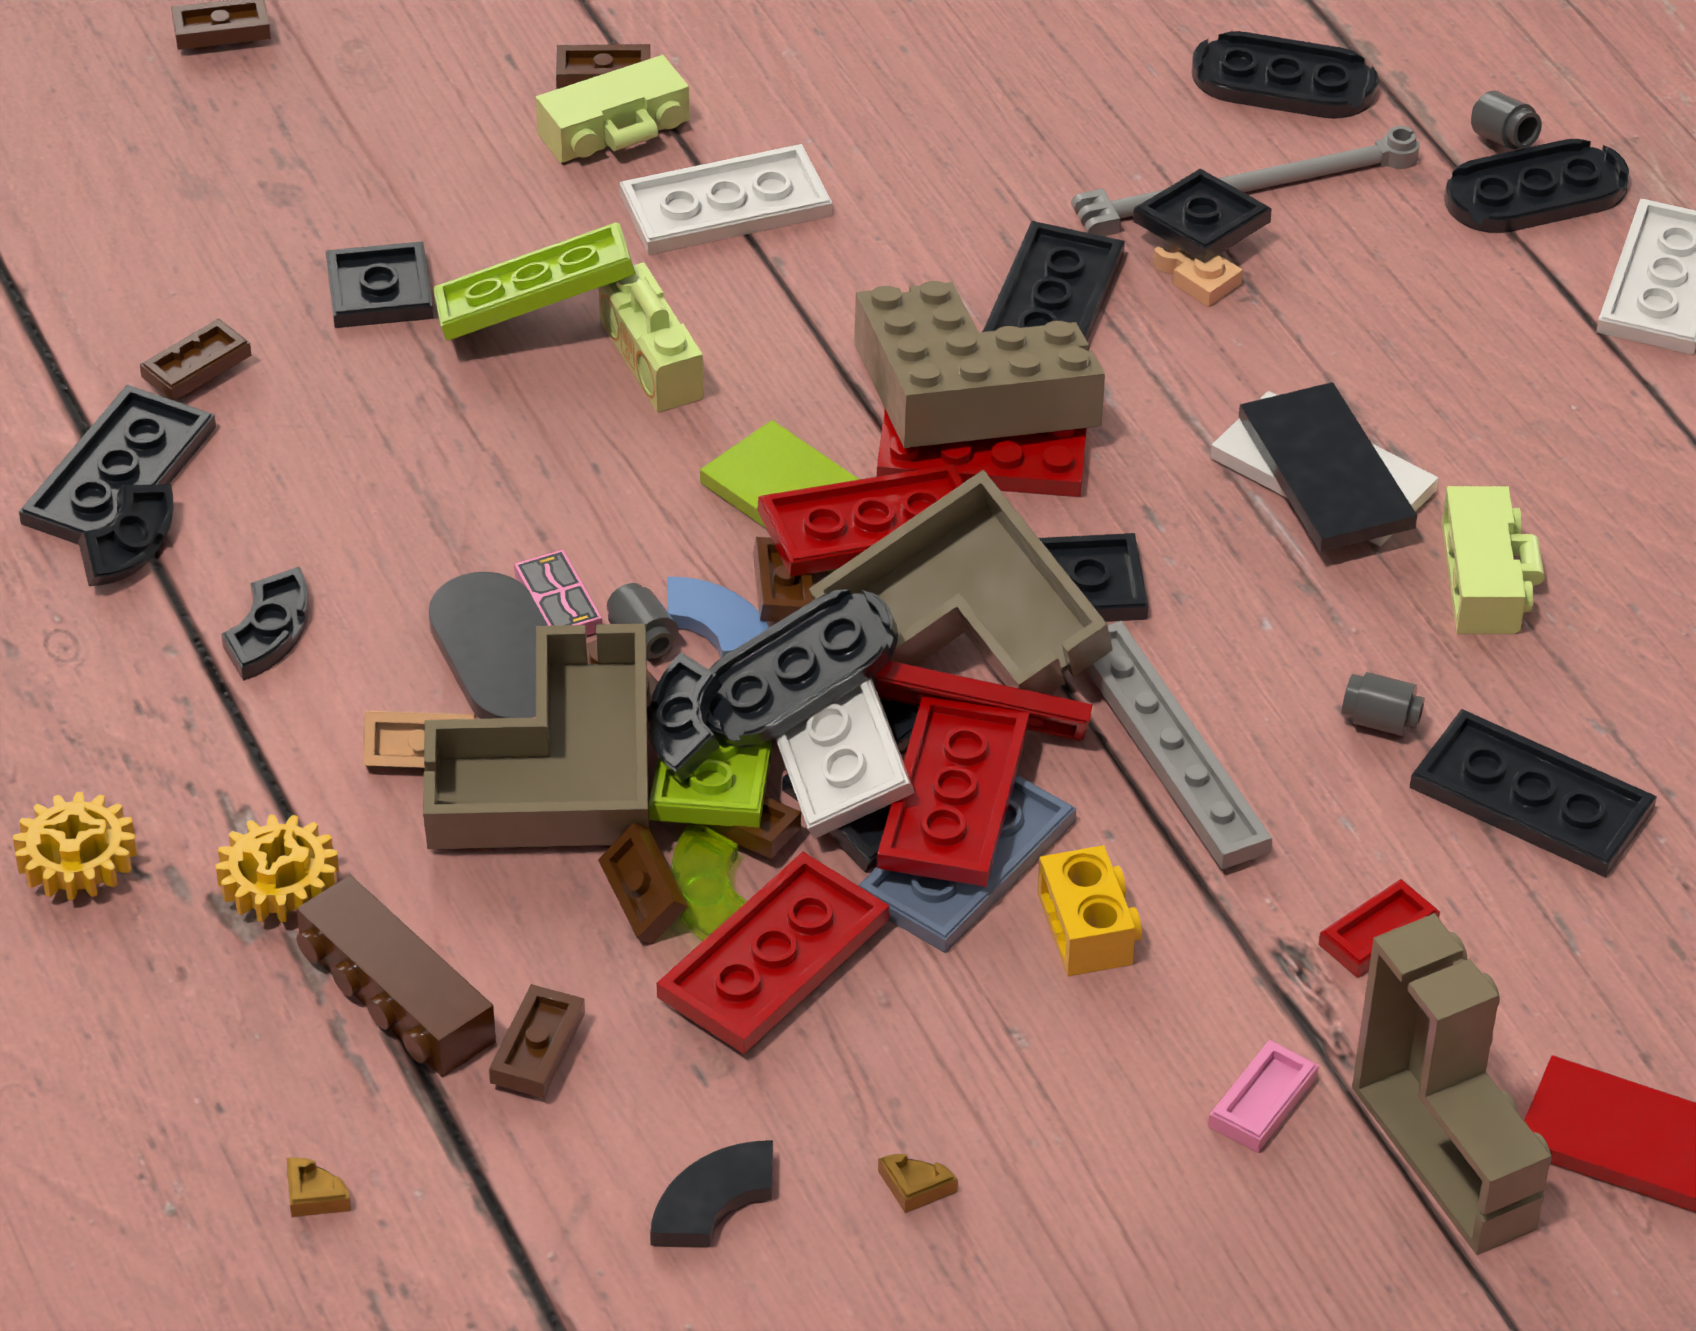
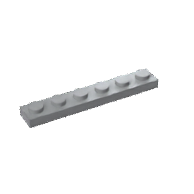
[1086,621,1272,869]

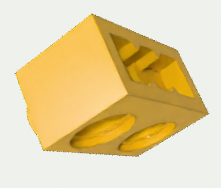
[1037,845,1142,977]

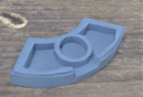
[667,576,769,658]

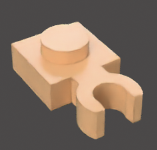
[1153,244,1243,307]

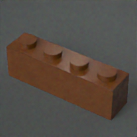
[296,874,496,1077]

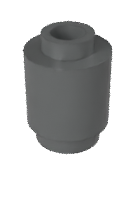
[1471,91,1542,150]
[607,583,678,660]
[1341,672,1425,737]

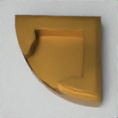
[878,1154,958,1213]
[286,1157,351,1217]

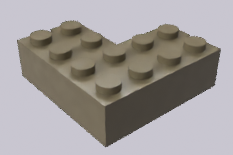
[854,281,1105,448]
[808,470,1113,695]
[423,623,649,849]
[1352,913,1551,1255]

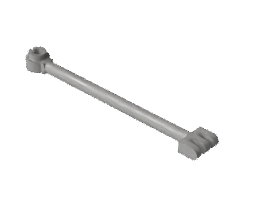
[1071,126,1420,236]

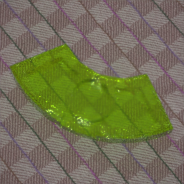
[671,823,747,941]

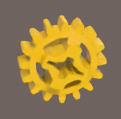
[13,792,137,900]
[215,815,339,923]

